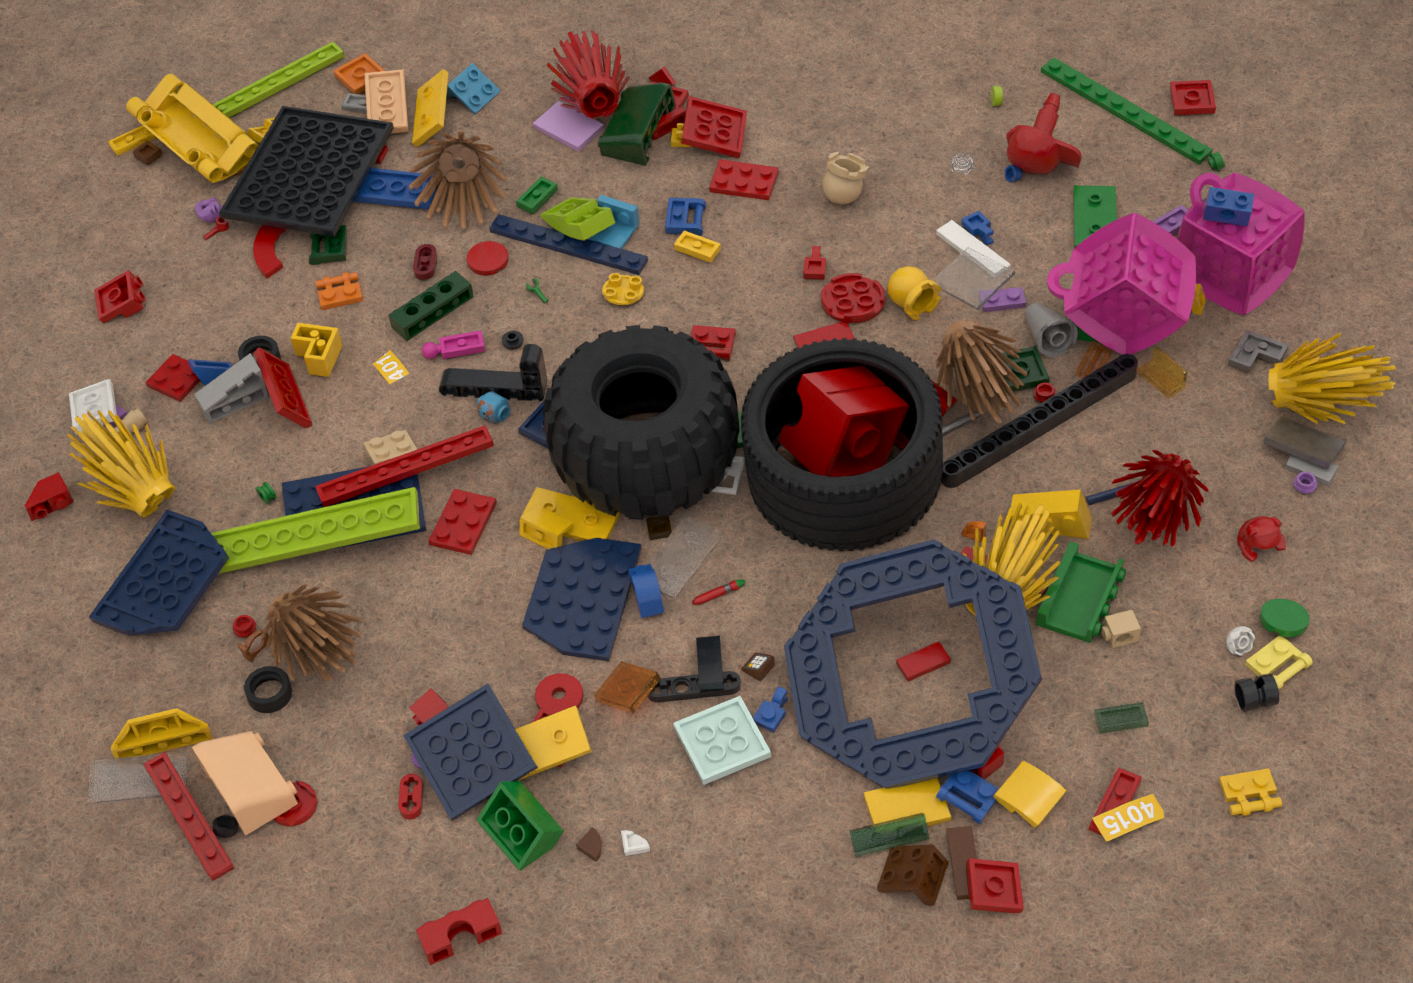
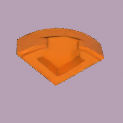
[961,521,986,542]

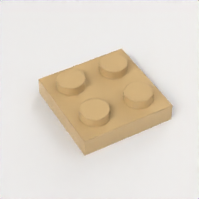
[363,430,417,465]

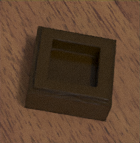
[646,516,673,540]

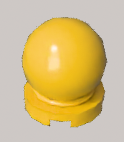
[887,266,942,320]

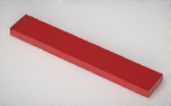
[143,752,234,881]

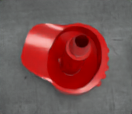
[1006,93,1082,175]

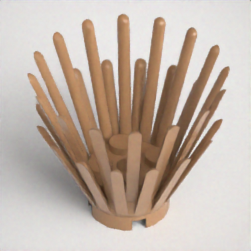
[409,132,506,229]

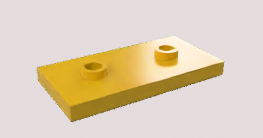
[412,69,448,146]
[519,487,621,541]
[516,706,592,781]

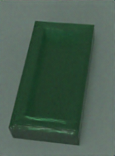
[1094,702,1149,734]

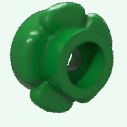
[1207,152,1225,172]

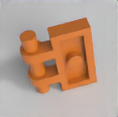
[315,272,363,310]

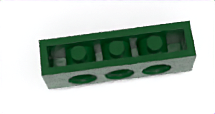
[388,271,474,341]

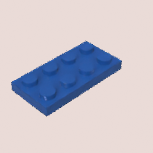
[354,168,441,209]

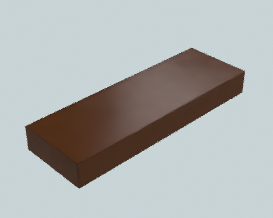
[946,826,977,900]

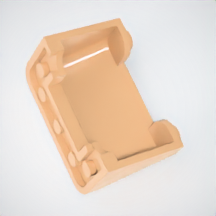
[191,731,298,836]

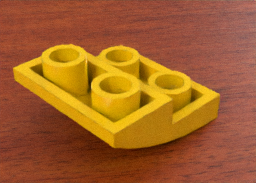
[993,761,1067,828]

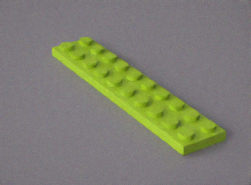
[211,487,420,574]

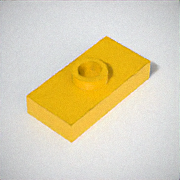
[674,231,721,263]

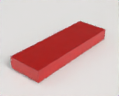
[1088,767,1142,835]

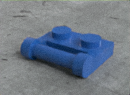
[665,198,706,236]
[936,770,999,824]

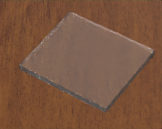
[933,247,1015,310]

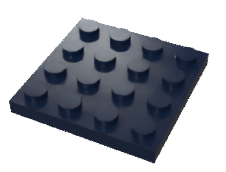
[403,683,538,820]

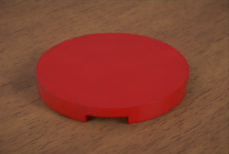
[821,273,885,323]

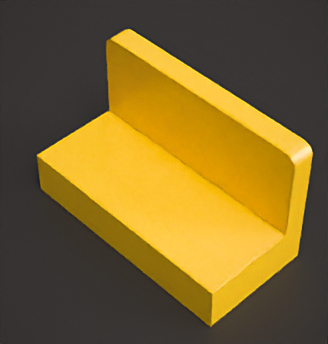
[519,504,573,549]

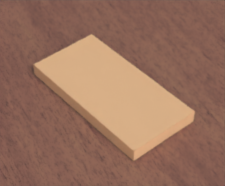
[364,69,409,133]

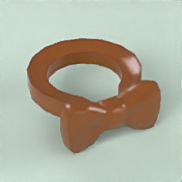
[237,630,269,662]

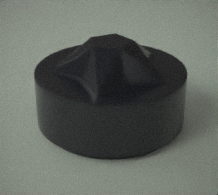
[213,815,238,838]

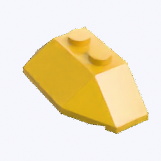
[111,708,213,763]

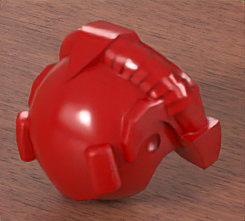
[1237,516,1286,562]

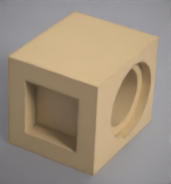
[1101,610,1141,648]

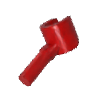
[203,217,229,240]

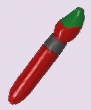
[692,579,746,605]

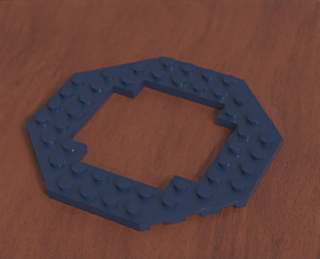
[784,539,1042,789]

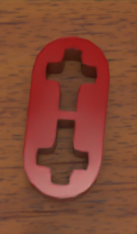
[398,773,424,820]

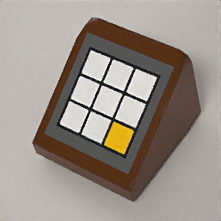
[741,652,775,682]

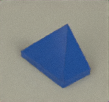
[188,359,233,386]

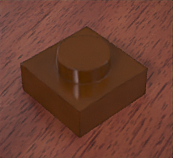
[133,141,162,165]

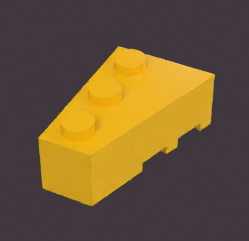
[1010,489,1092,539]

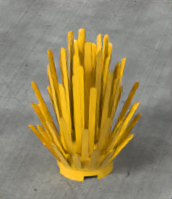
[1268,332,1396,425]
[66,409,175,518]
[963,502,1060,616]

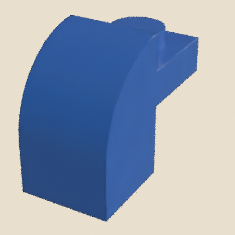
[628,564,664,618]

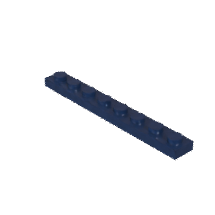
[489,214,648,275]

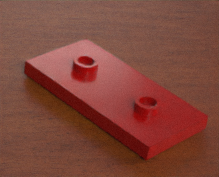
[254,348,312,428]

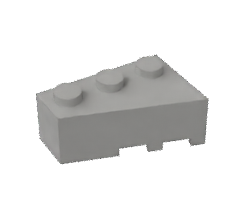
[195,353,269,424]

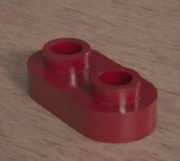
[413,244,437,280]

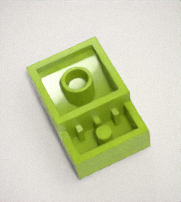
[540,197,615,240]

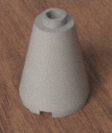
[1025,303,1078,358]

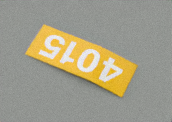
[373,350,410,384]
[1092,794,1164,842]

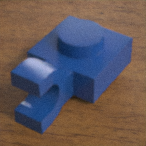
[961,211,994,246]
[753,686,788,733]

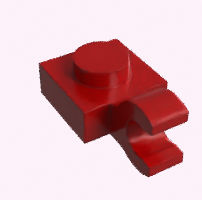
[803,246,826,280]

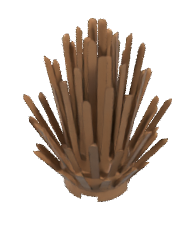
[936,319,1027,423]
[261,584,362,681]

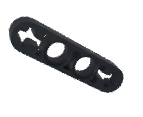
[646,671,741,703]

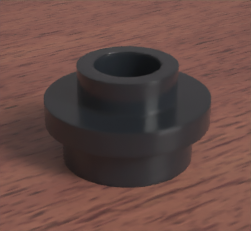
[502,331,523,350]

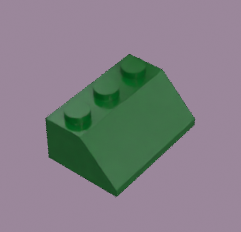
[476,781,564,871]

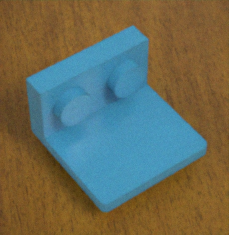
[446,63,500,114]
[588,195,640,249]

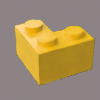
[290,323,343,377]

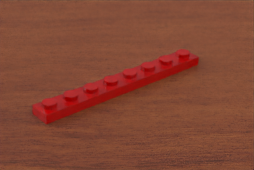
[315,425,494,508]

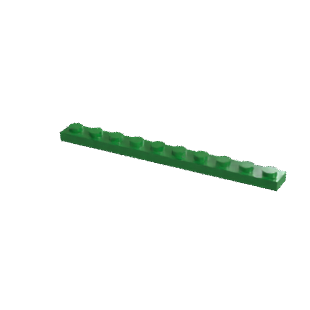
[1041,58,1213,165]

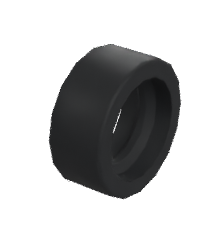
[238,335,281,367]
[244,666,292,713]

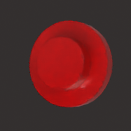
[1034,383,1056,403]
[232,615,257,638]

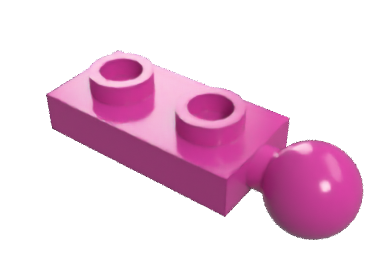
[421,330,485,359]

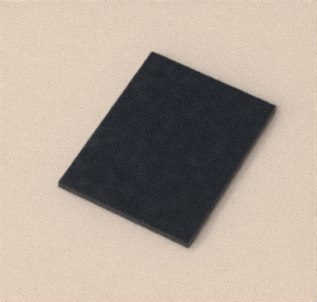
[219,106,394,237]

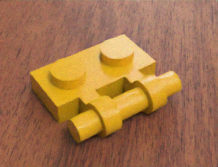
[1219,768,1282,816]

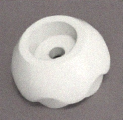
[1226,626,1255,656]

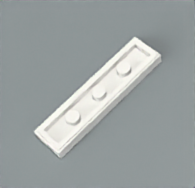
[936,220,1011,279]

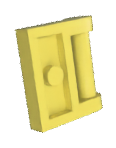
[1245,636,1313,690]

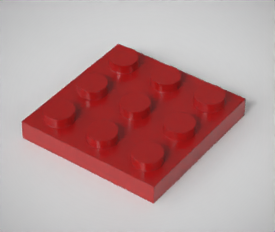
[681,96,747,158]

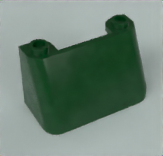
[598,82,676,166]

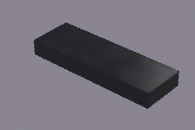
[696,636,724,691]

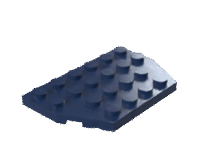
[89,510,229,636]
[522,538,642,662]

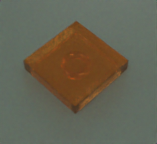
[594,661,661,713]

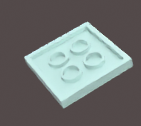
[673,696,771,785]

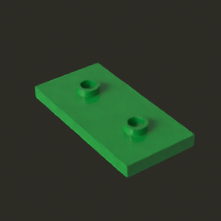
[1073,185,1117,248]

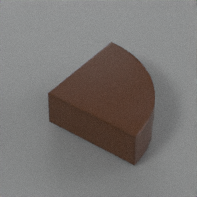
[576,827,602,862]

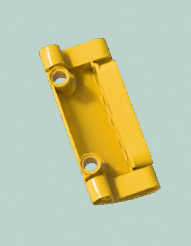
[126,73,259,183]

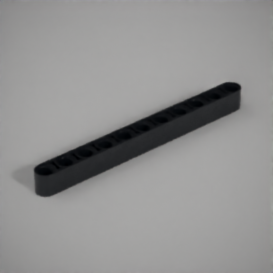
[941,354,1138,488]

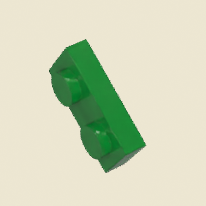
[516,177,558,214]

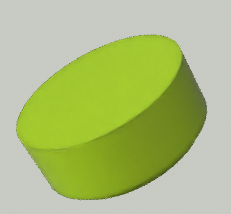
[991,86,1003,106]

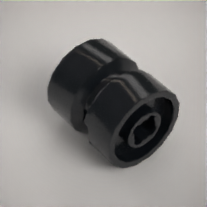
[1234,673,1279,712]

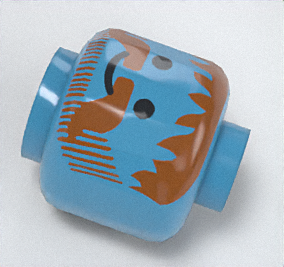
[477,391,511,424]

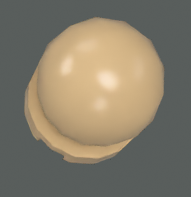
[822,152,869,205]

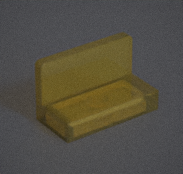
[1138,347,1187,399]

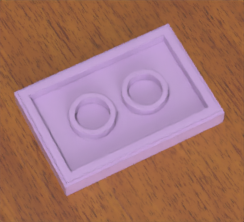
[533,101,604,152]

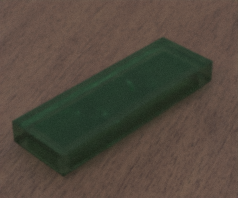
[849,812,930,857]

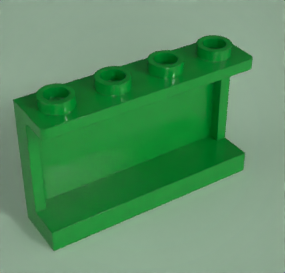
[1036,541,1126,643]

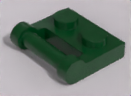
[309,225,347,265]

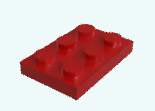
[709,159,779,200]
[428,489,497,555]

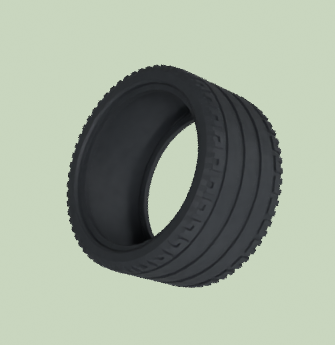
[741,338,943,551]

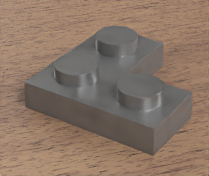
[1228,330,1288,373]

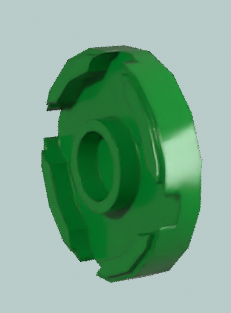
[1259,599,1310,637]

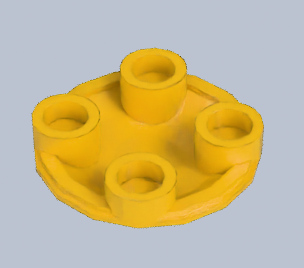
[602,273,644,305]

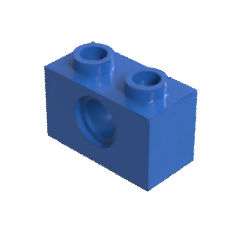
[1203,187,1254,226]

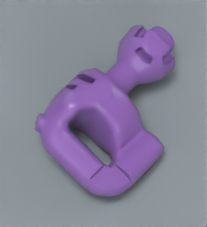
[195,198,223,223]

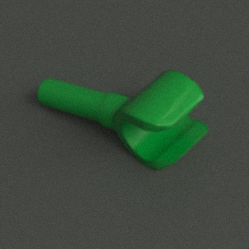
[525,278,549,304]

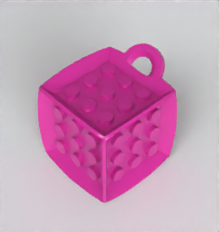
[1177,172,1305,315]
[1047,212,1196,355]

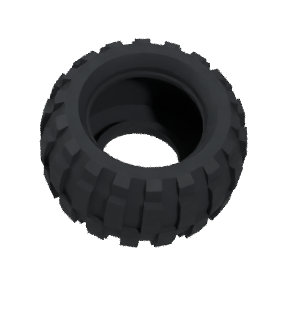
[543,325,740,520]

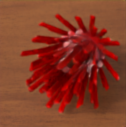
[547,30,629,119]
[1111,450,1209,546]

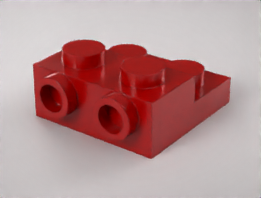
[94,270,146,323]

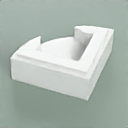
[621,830,650,856]

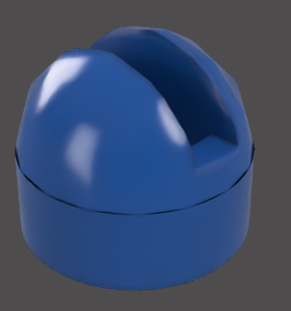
[1005,165,1023,182]

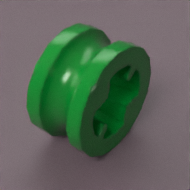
[255,481,277,505]

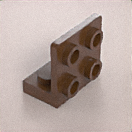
[877,844,949,906]

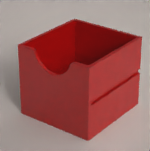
[778,366,909,477]

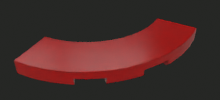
[253,225,286,278]

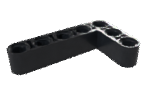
[439,344,548,402]

